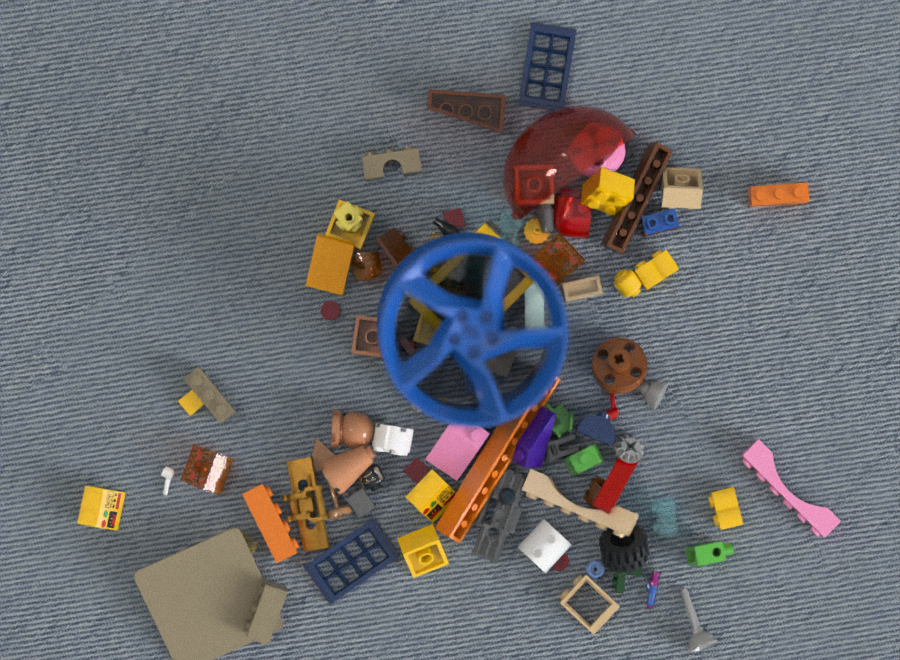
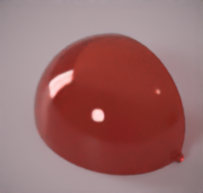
[503,105,635,221]

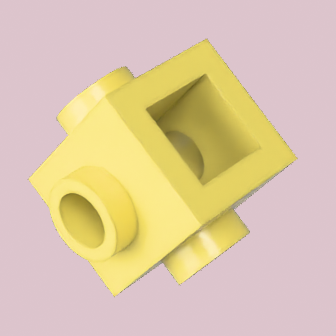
[333,201,363,233]

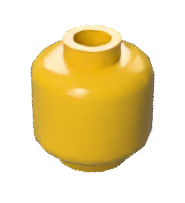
[613,269,642,297]

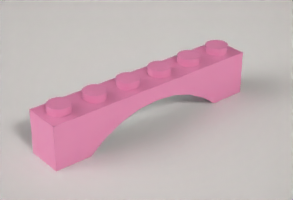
[740,439,841,538]

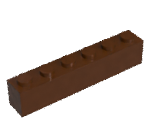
[600,142,673,254]

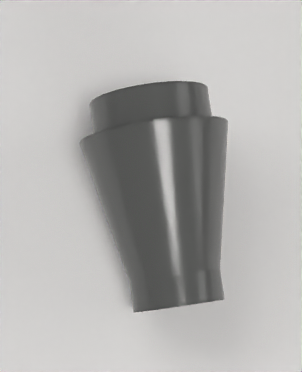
[536,204,554,233]

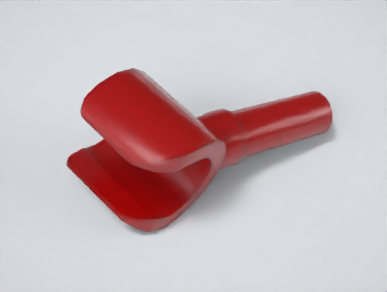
[606,393,619,420]

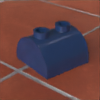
[574,411,615,446]

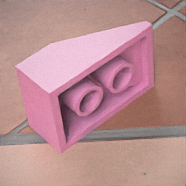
[425,424,490,481]

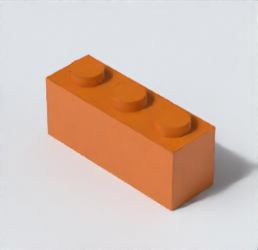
[748,182,809,208]

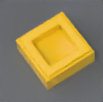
[178,390,205,416]

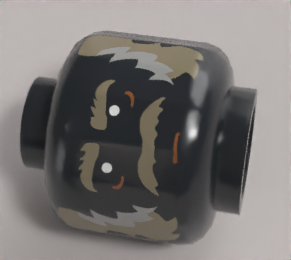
[358,463,385,492]

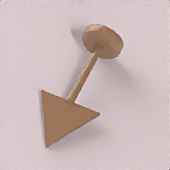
[312,438,353,521]

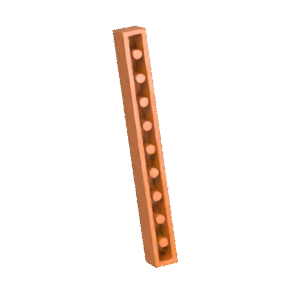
[435,364,561,544]

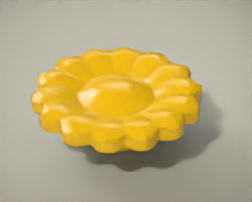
[523,218,549,245]

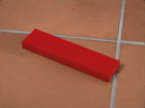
[592,457,638,515]

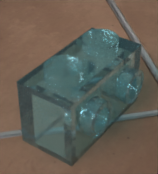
[496,210,523,247]
[651,497,679,538]

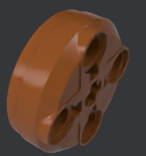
[591,338,647,394]

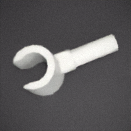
[161,467,174,495]

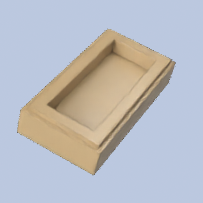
[561,275,603,302]

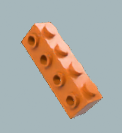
[242,483,299,563]

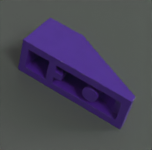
[512,407,556,468]

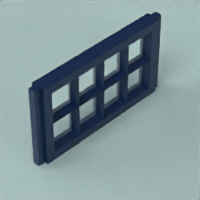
[518,22,577,112]
[304,518,399,604]

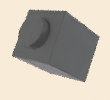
[347,487,376,518]

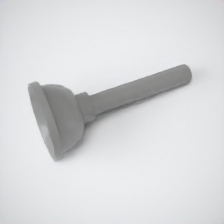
[636,381,668,411]
[680,588,718,653]

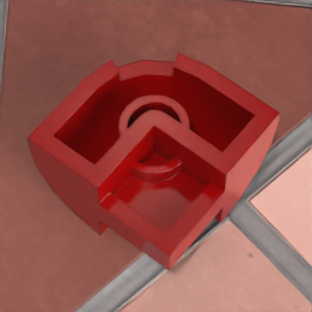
[553,196,592,239]

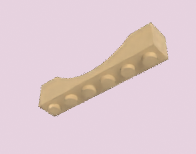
[522,469,639,538]

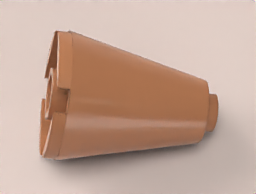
[320,445,375,494]

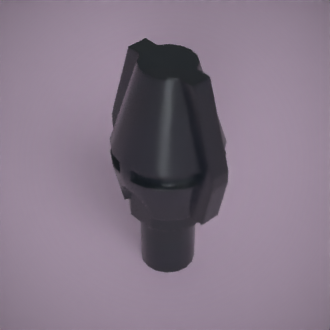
[433,217,460,235]

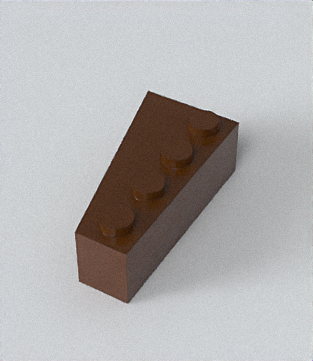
[427,89,505,133]

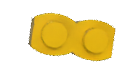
[634,249,679,291]
[708,487,743,530]

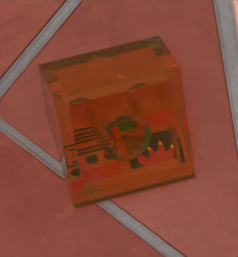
[532,233,585,288]
[181,444,233,495]

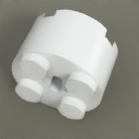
[372,423,414,456]

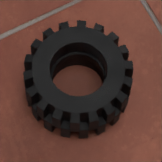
[599,525,650,573]

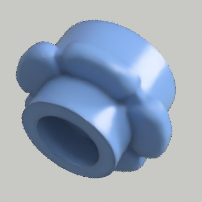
[586,560,605,579]

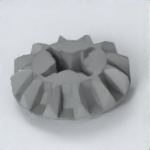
[614,434,644,463]

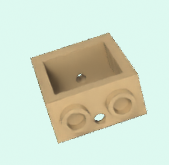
[559,574,620,635]

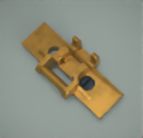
[283,457,329,552]

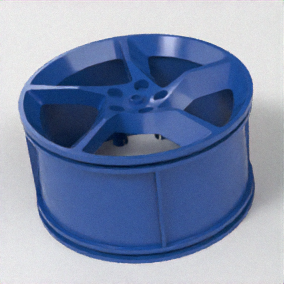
[377,232,568,427]

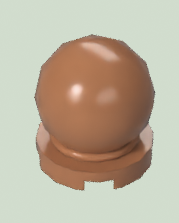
[331,410,375,449]

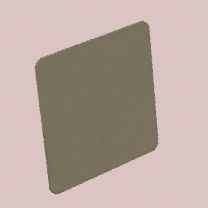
[134,528,283,660]

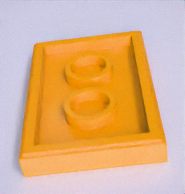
[305,233,355,295]

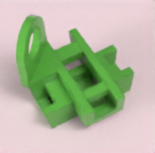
[545,403,573,438]

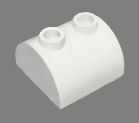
[518,519,571,573]

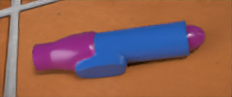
[646,571,659,609]

